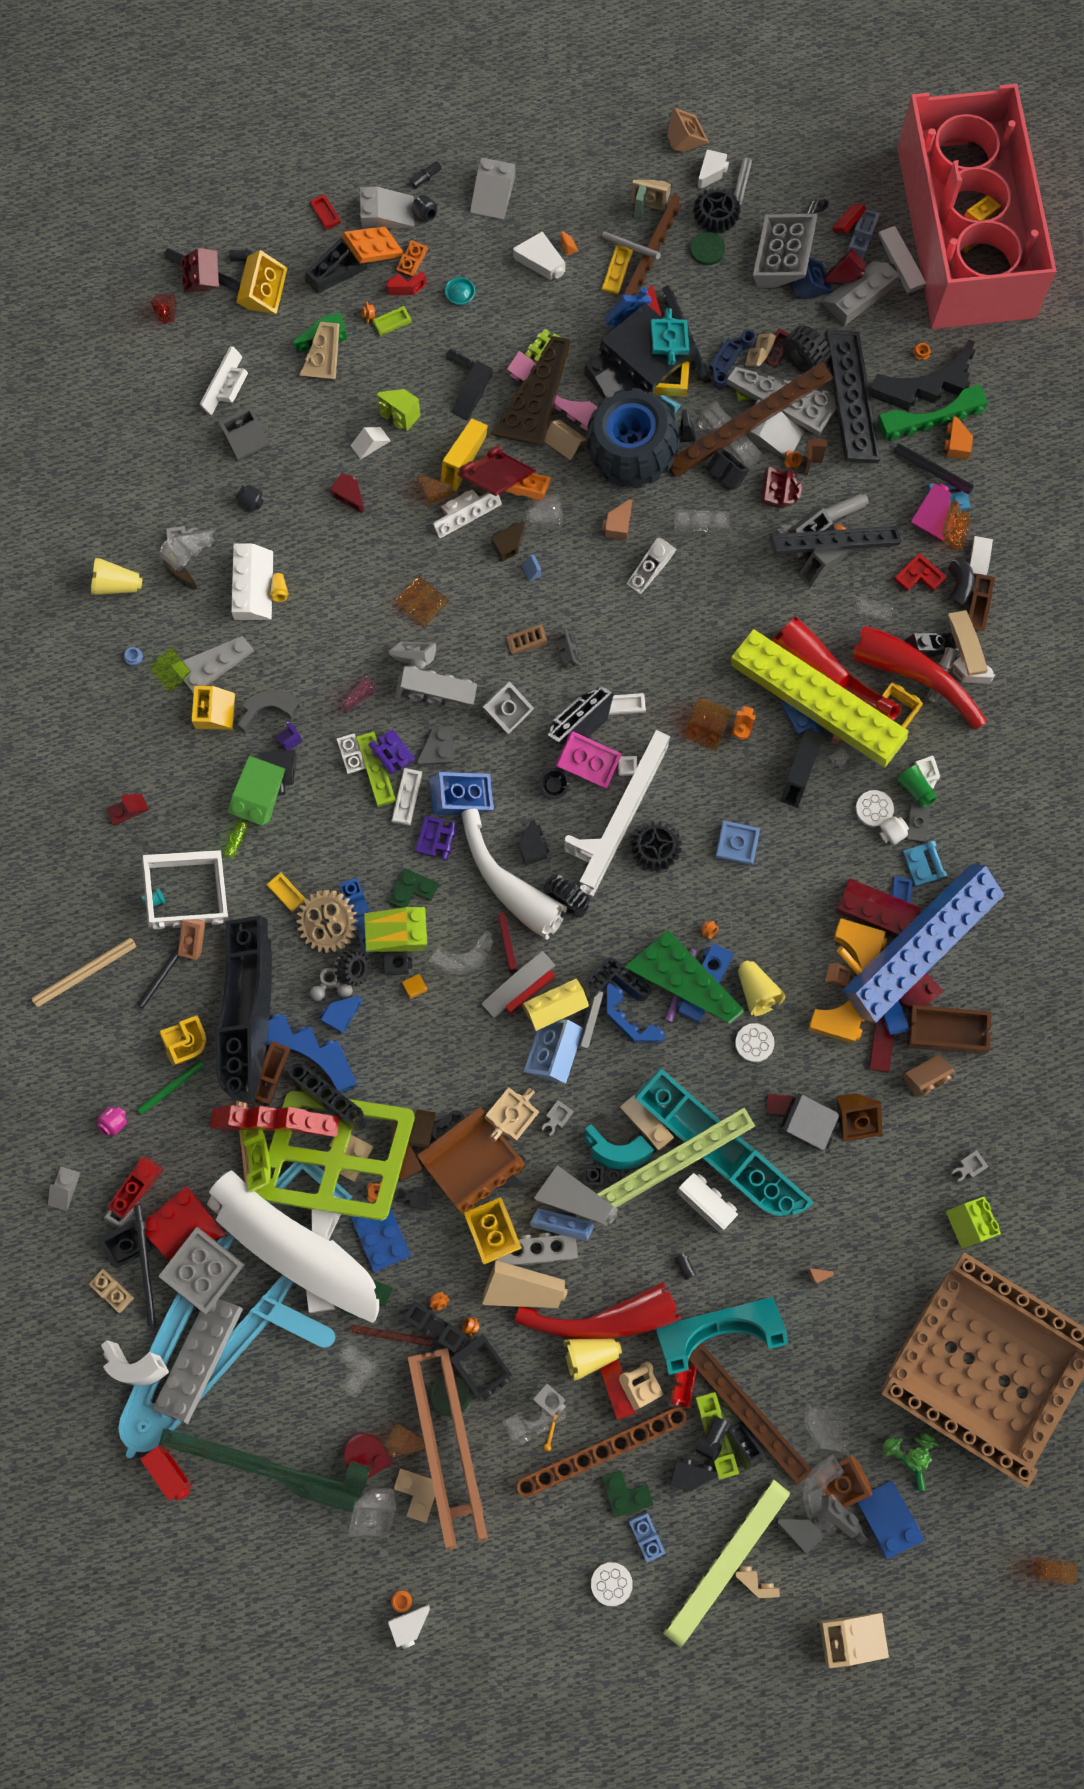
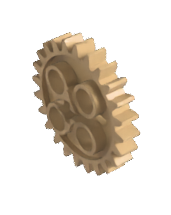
[296,890,358,953]

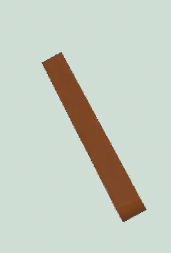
[517,1408,686,1497]

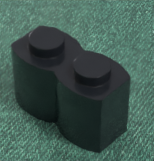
[706,448,749,490]

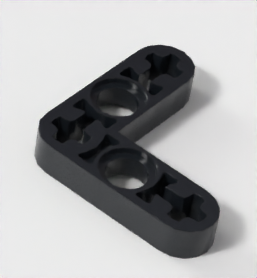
[582,958,651,1001]

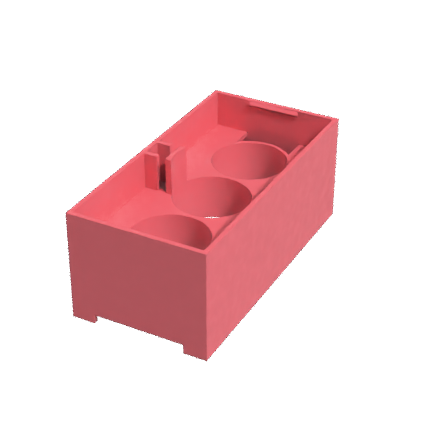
[897,84,1057,329]

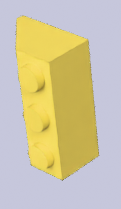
[522,979,589,1031]

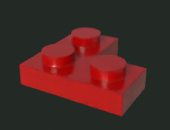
[894,553,947,592]

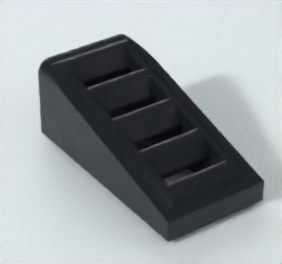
[680,409,696,442]
[726,1421,766,1470]

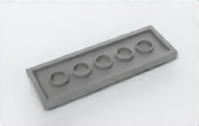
[153,1299,243,1424]

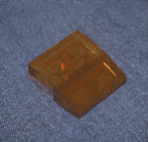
[942,501,971,552]
[395,576,449,627]

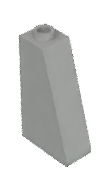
[534,1165,618,1226]

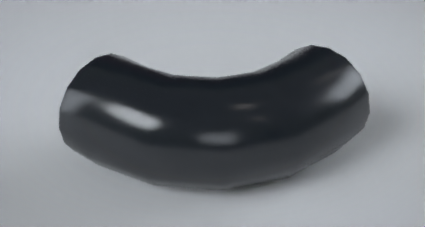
[949,556,975,606]

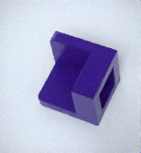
[275,722,302,751]

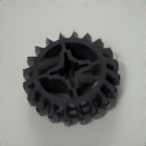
[693,187,741,234]
[631,821,682,872]
[543,874,592,918]

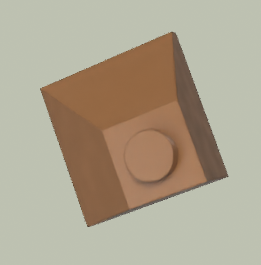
[667,108,709,152]

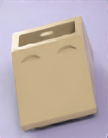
[819,1613,889,1668]

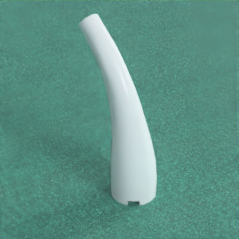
[462,809,567,939]

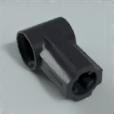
[695,1415,730,1461]

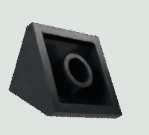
[98,1220,152,1268]

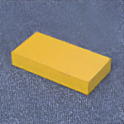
[266,872,306,912]

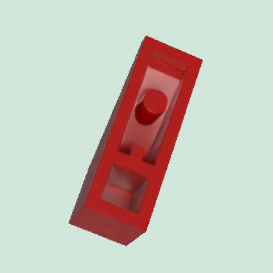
[600,1359,636,1420]

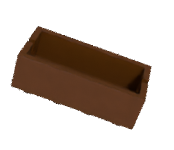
[907,1005,991,1055]

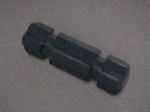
[446,349,476,371]

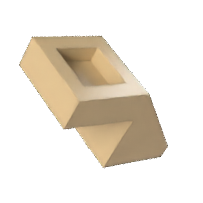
[734,1566,780,1598]

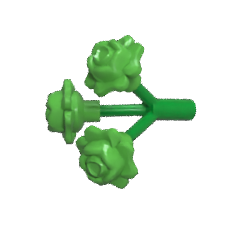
[882,1432,938,1491]

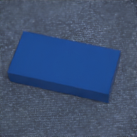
[891,876,913,903]

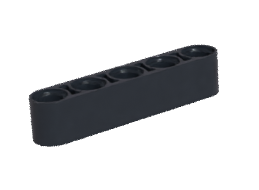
[289,1063,367,1131]

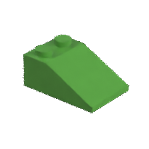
[228,756,285,826]

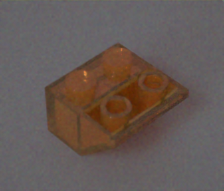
[682,697,734,751]

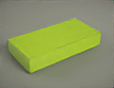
[372,306,412,336]

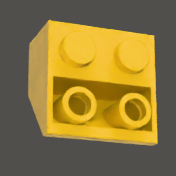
[192,686,235,730]

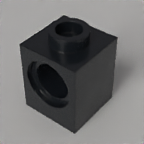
[384,952,413,976]

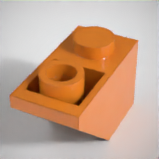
[944,417,973,460]

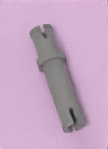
[925,647,957,704]

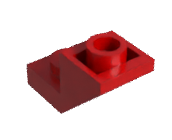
[386,271,427,295]

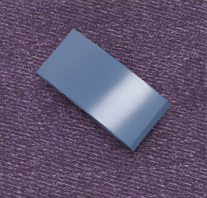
[628,1511,666,1562]

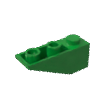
[293,313,347,352]

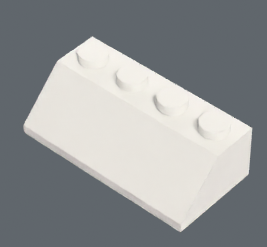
[232,544,273,620]

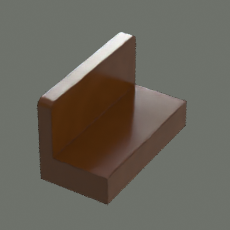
[804,439,827,475]

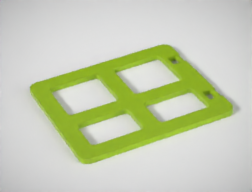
[256,1091,415,1221]

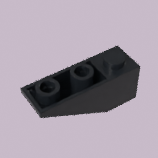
[904,633,959,657]

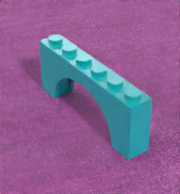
[656,1297,788,1375]

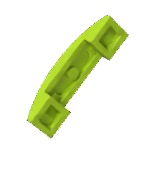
[240,1130,271,1193]
[696,1392,739,1480]

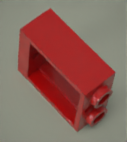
[140,1446,193,1501]

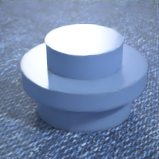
[124,647,143,666]

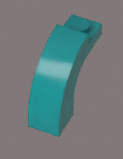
[584,1124,654,1170]

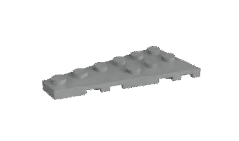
[726,367,837,436]

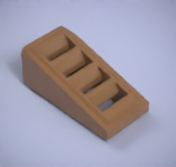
[507,624,547,654]

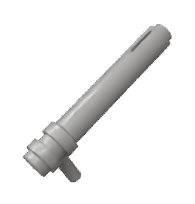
[776,493,869,558]

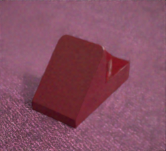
[106,793,149,826]

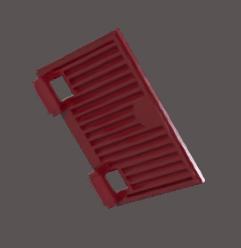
[457,446,536,496]

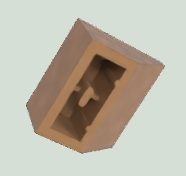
[902,1055,955,1097]

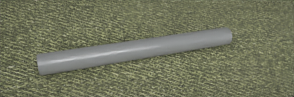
[602,232,661,259]

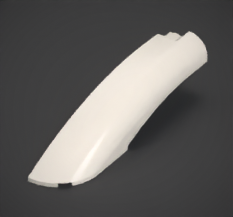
[207,1170,379,1323]

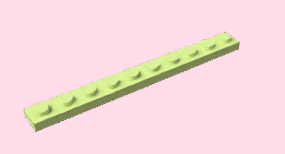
[576,1108,755,1222]

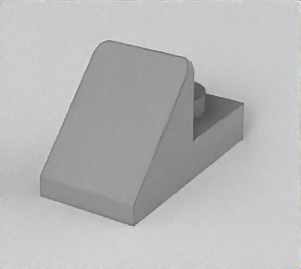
[48,1167,81,1211]

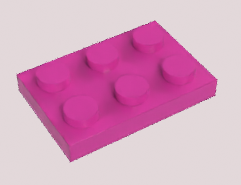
[555,731,622,788]

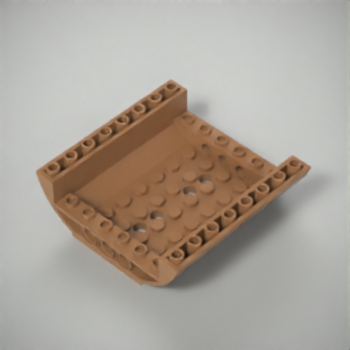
[882,1252,1084,1488]

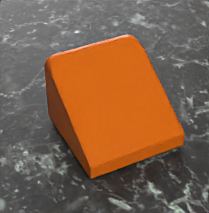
[560,231,578,255]

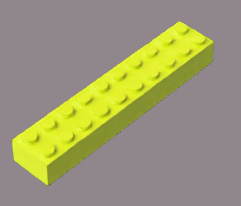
[731,629,909,768]

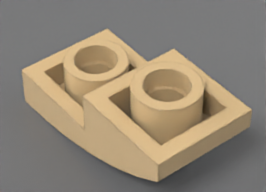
[89,1269,134,1313]

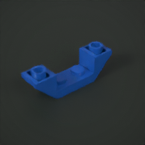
[339,877,372,955]
[607,983,665,1044]

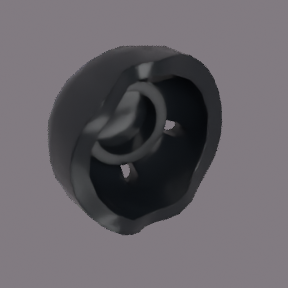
[540,768,569,799]

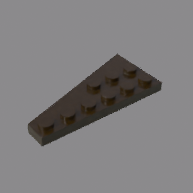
[491,336,571,446]

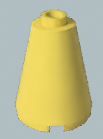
[91,558,143,595]
[738,961,785,1016]
[563,1338,622,1381]

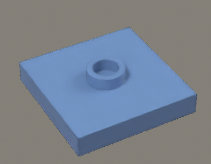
[715,821,760,866]

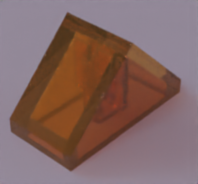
[417,474,453,505]

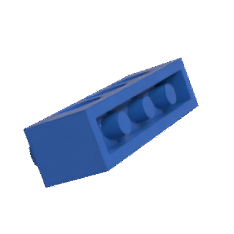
[676,943,734,1025]

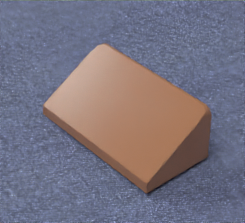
[178,919,205,960]

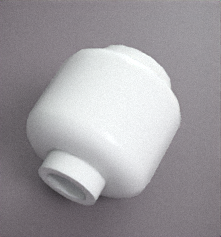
[879,816,909,845]

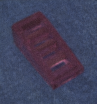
[342,675,376,713]

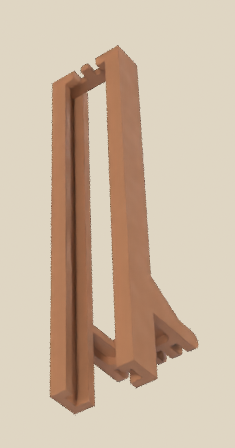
[408,1348,488,1550]

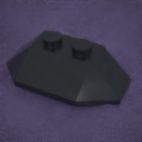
[548,686,614,745]

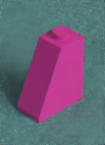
[911,483,951,542]

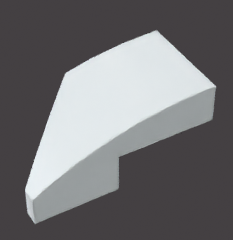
[914,756,940,788]

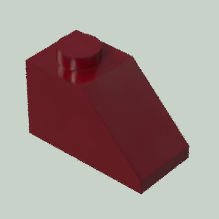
[824,249,866,282]
[330,473,364,514]

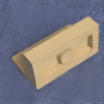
[544,419,586,460]

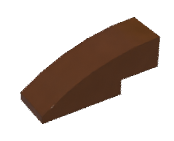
[968,574,995,631]
[255,1041,290,1105]

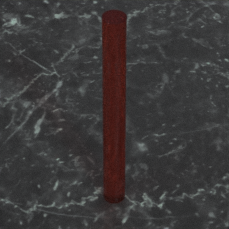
[352,1325,433,1347]

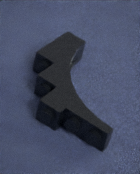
[869,339,976,411]

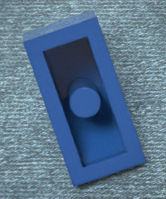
[321,996,362,1034]

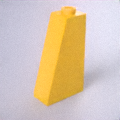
[440,418,488,492]

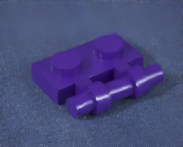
[368,729,415,775]
[416,816,457,860]

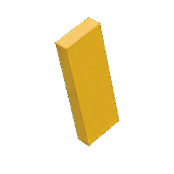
[602,244,633,296]

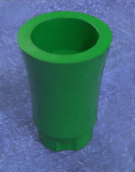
[897,765,938,808]

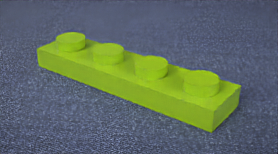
[356,732,396,807]

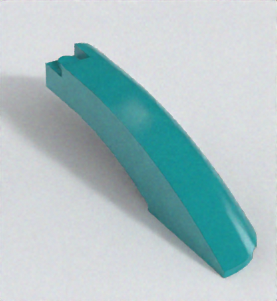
[635,1068,814,1216]

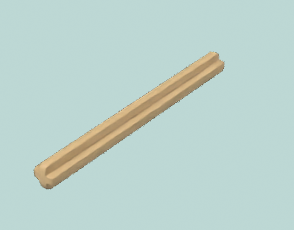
[32,938,136,1007]

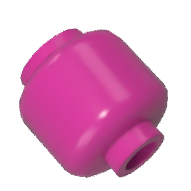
[97,1107,127,1136]

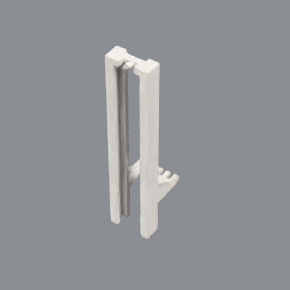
[565,730,670,897]

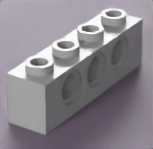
[497,1233,578,1266]

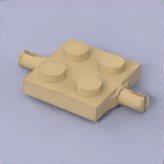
[484,1087,539,1143]

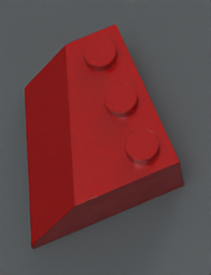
[145,1186,228,1262]

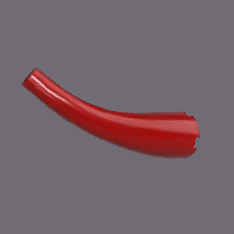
[771,615,901,720]
[853,626,987,730]
[514,1281,682,1339]

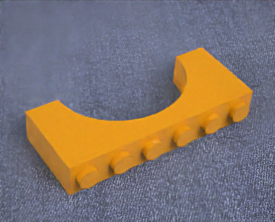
[808,919,887,1044]

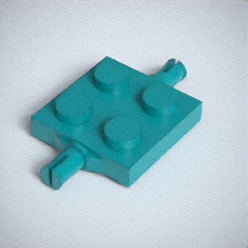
[650,308,689,365]

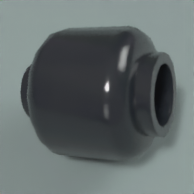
[411,195,437,222]
[236,485,264,512]

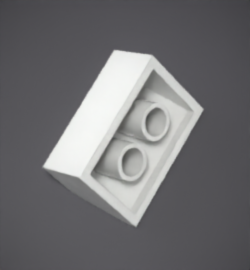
[676,1173,738,1234]

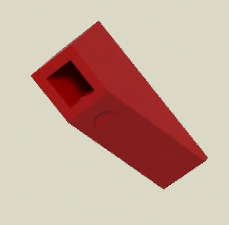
[108,1157,164,1219]

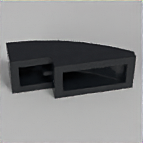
[452,361,493,420]

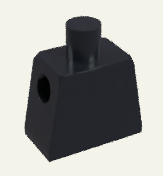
[259,750,297,796]

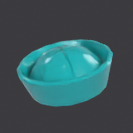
[445,277,475,306]

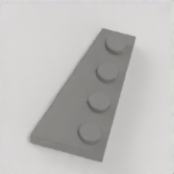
[172,636,254,693]

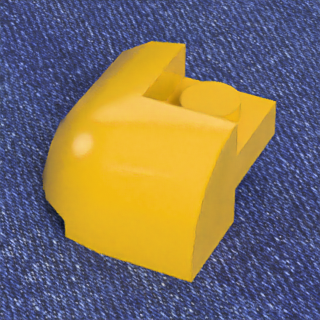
[159,1015,206,1066]

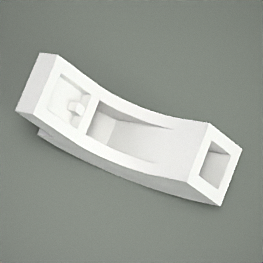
[101,1340,169,1386]

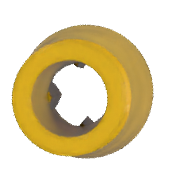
[270,573,288,602]

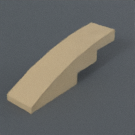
[948,610,988,676]

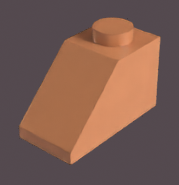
[602,500,632,540]

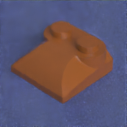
[815,1455,872,1508]

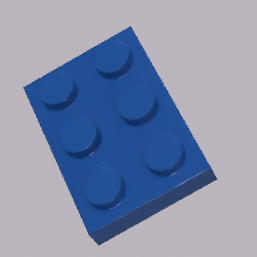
[351,1207,411,1273]

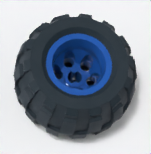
[586,388,679,488]

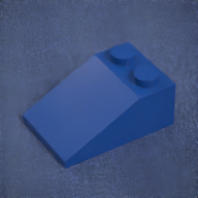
[430,772,494,815]
[857,1481,925,1559]

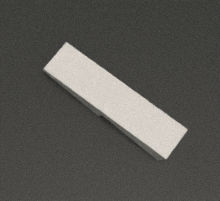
[878,226,926,294]

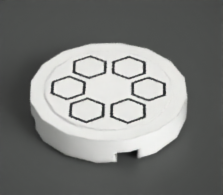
[855,790,894,828]
[735,1023,774,1062]
[591,1562,632,1606]

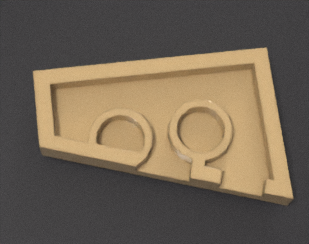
[300,322,339,379]

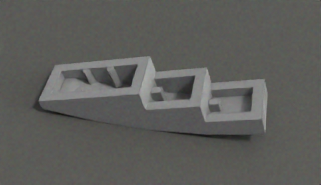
[482,951,556,1018]

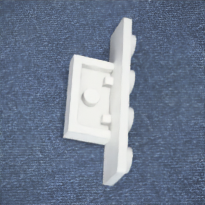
[200,346,248,415]
[433,490,502,538]

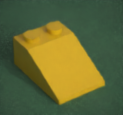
[464,1197,521,1264]

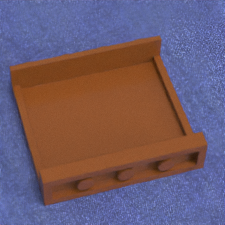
[417,1107,525,1214]

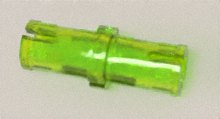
[223,819,249,859]

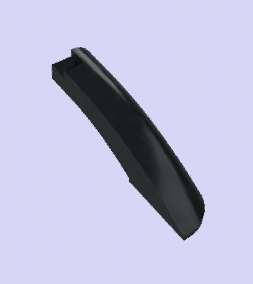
[215,915,272,1103]

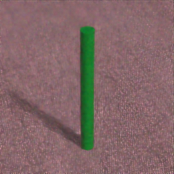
[137,1060,205,1115]

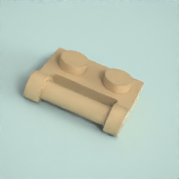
[619,1361,664,1411]

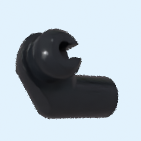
[806,199,829,214]

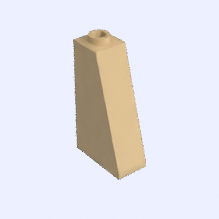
[482,1260,567,1308]

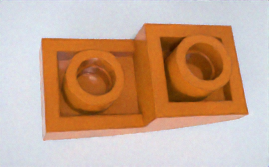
[396,240,428,277]

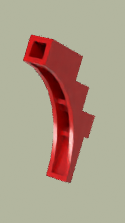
[210,1105,339,1137]

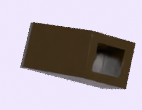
[491,521,525,562]

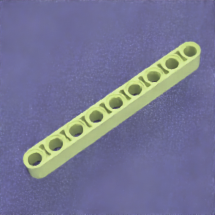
[663,1479,790,1648]

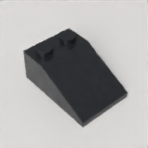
[584,354,641,399]

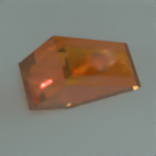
[384,1423,426,1457]
[1034,1557,1078,1585]

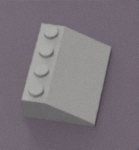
[753,214,817,288]

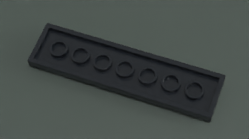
[824,329,881,463]

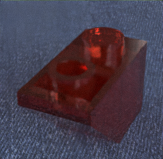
[151,294,177,324]

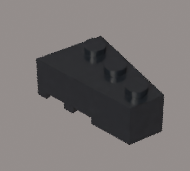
[305,237,367,293]

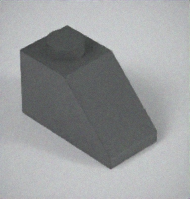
[776,1518,824,1554]

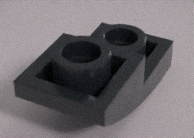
[583,1165,625,1187]

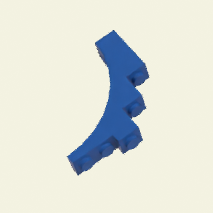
[266,1014,358,1093]

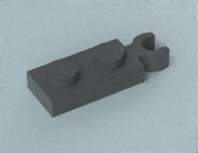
[822,1495,869,1545]

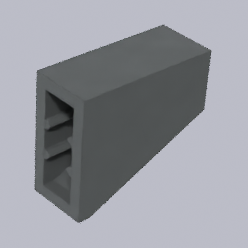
[798,549,851,588]

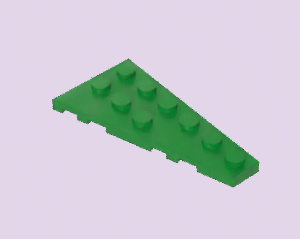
[625,930,744,1024]

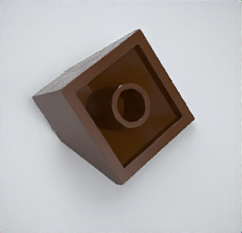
[836,1093,882,1142]

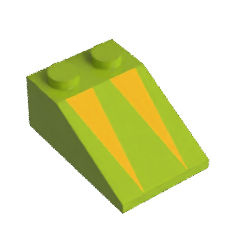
[364,907,427,952]

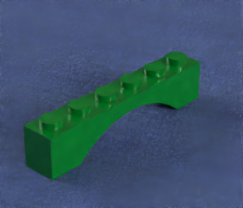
[877,384,988,441]

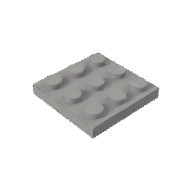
[158,1227,245,1314]

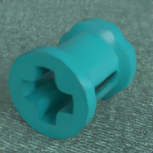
[141,888,166,907]

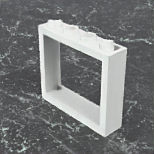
[142,850,228,929]

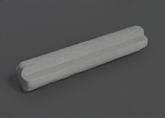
[734,157,752,205]

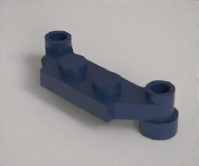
[709,330,756,390]

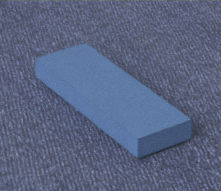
[530,1208,594,1241]

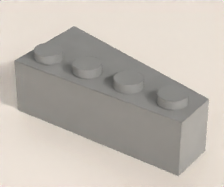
[395,666,477,710]

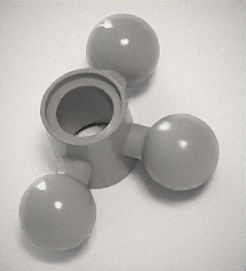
[310,957,353,1001]

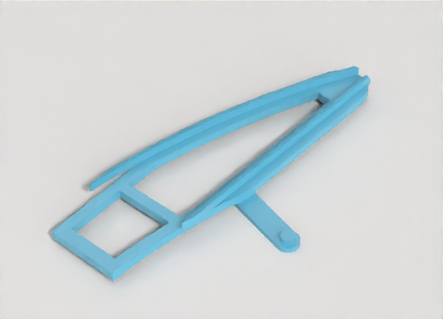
[118,1162,353,1458]

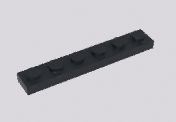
[662,285,711,383]

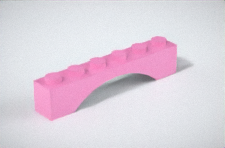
[507,351,597,431]

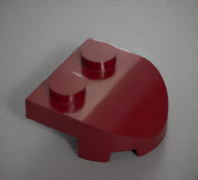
[761,467,802,508]
[898,973,944,1009]
[343,1432,393,1485]

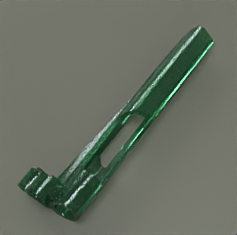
[159,1429,371,1513]

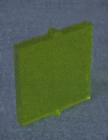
[150,647,191,692]

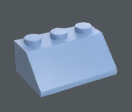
[524,1019,583,1083]

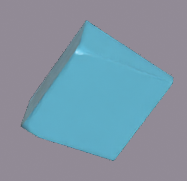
[661,395,681,414]

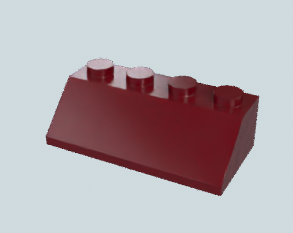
[835,878,921,938]

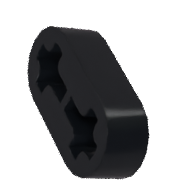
[432,1110,465,1140]

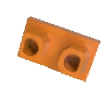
[731,706,756,740]

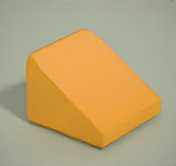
[402,974,428,999]

